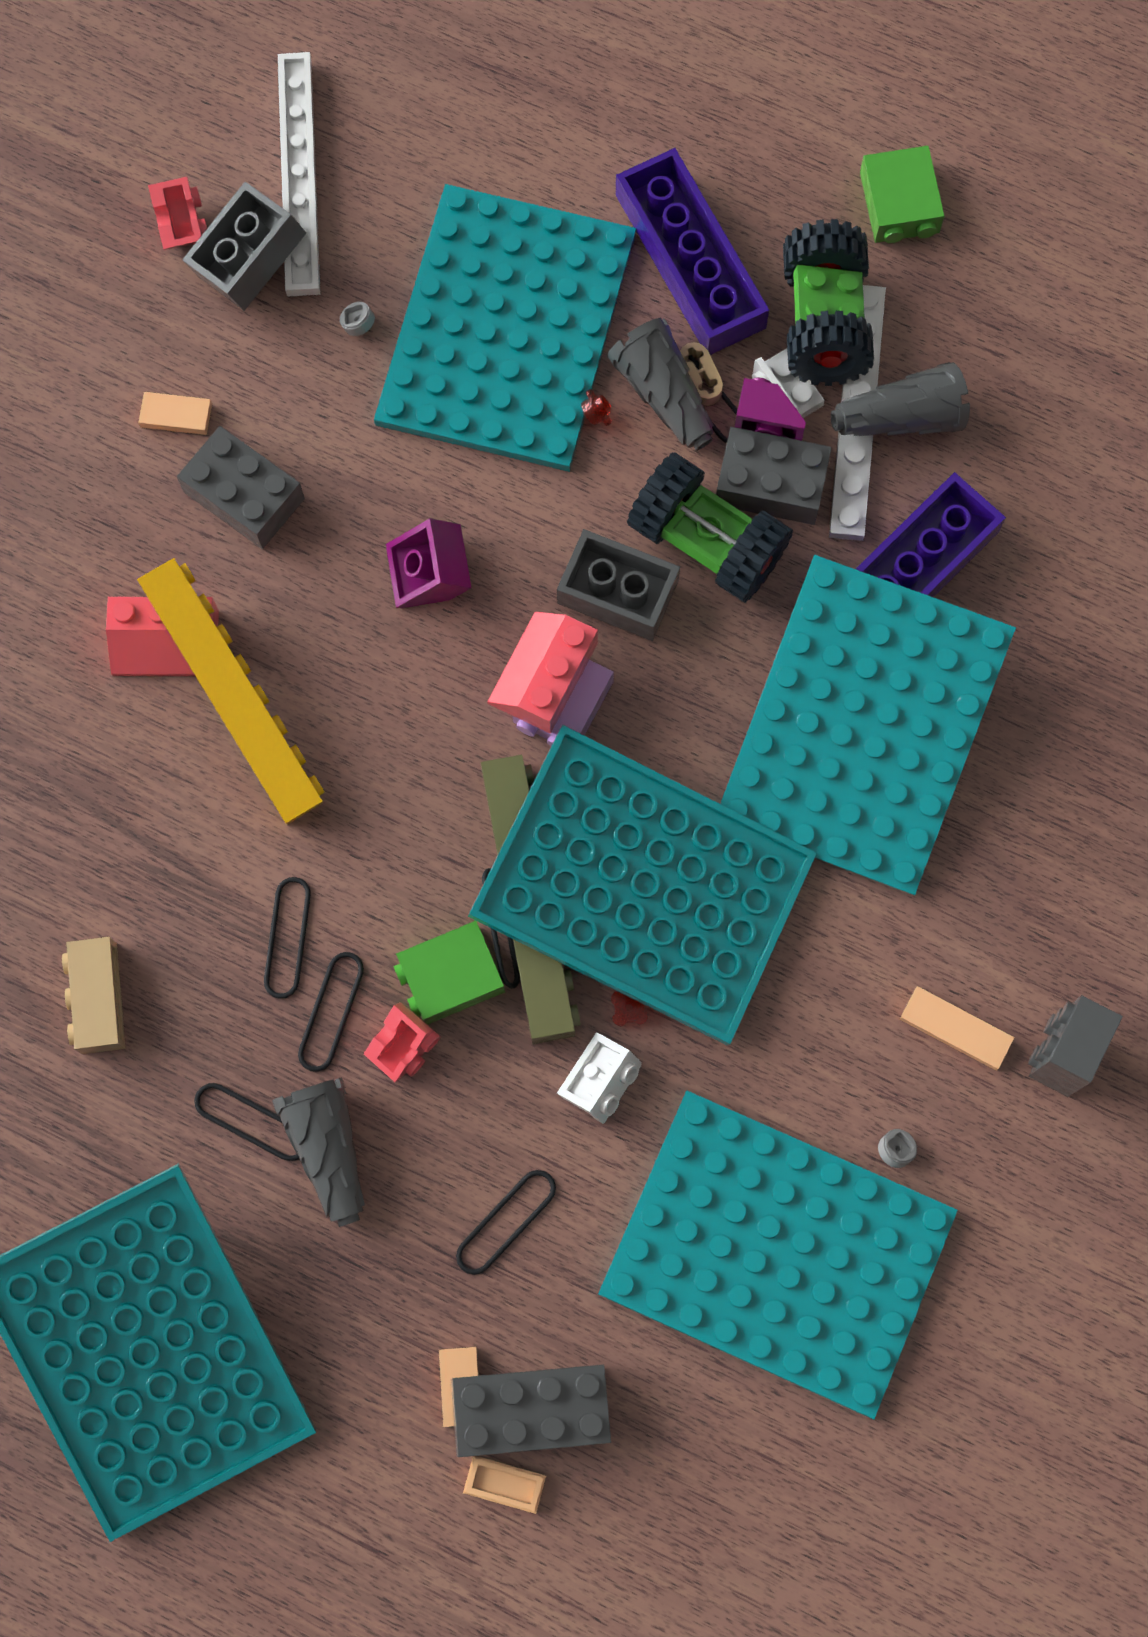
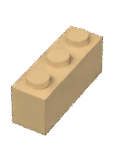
[62,937,125,1054]

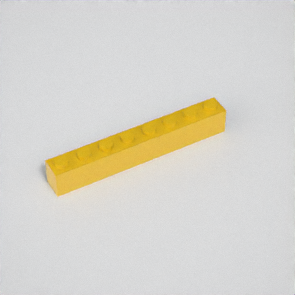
[137,558,325,825]

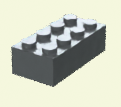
[451,1364,611,1457]

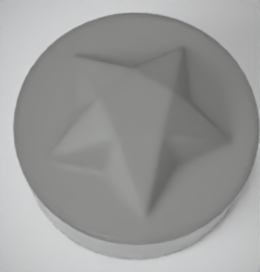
[340,302,375,336]
[878,1129,917,1168]

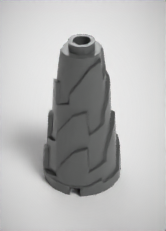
[608,317,714,451]
[831,362,970,436]
[272,1078,365,1227]

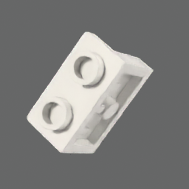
[752,348,825,418]
[557,1032,642,1124]

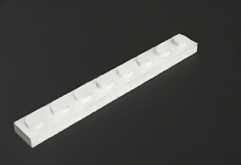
[278,52,320,296]
[829,285,886,541]

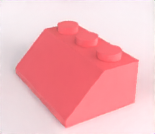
[106,597,219,676]
[487,612,598,734]

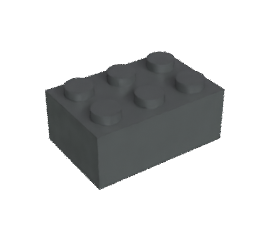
[182,182,306,311]
[177,426,305,550]
[716,427,832,525]
[557,529,680,641]
[1028,995,1123,1097]

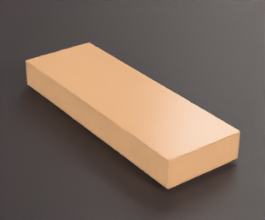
[900,986,1015,1071]

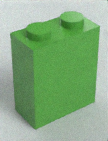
[860,145,945,243]
[394,921,505,1025]

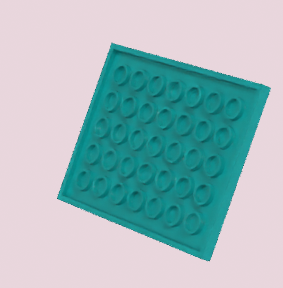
[374,184,636,472]
[720,555,1016,895]
[468,725,817,1046]
[598,1090,958,1419]
[0,1163,316,1542]

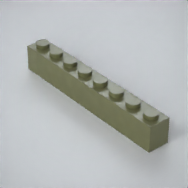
[480,754,581,1044]

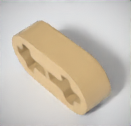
[680,342,723,406]

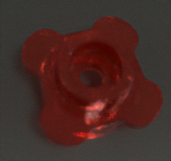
[581,389,612,426]
[611,991,648,1027]

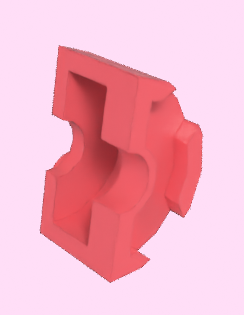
[148,177,207,251]
[364,1002,441,1082]

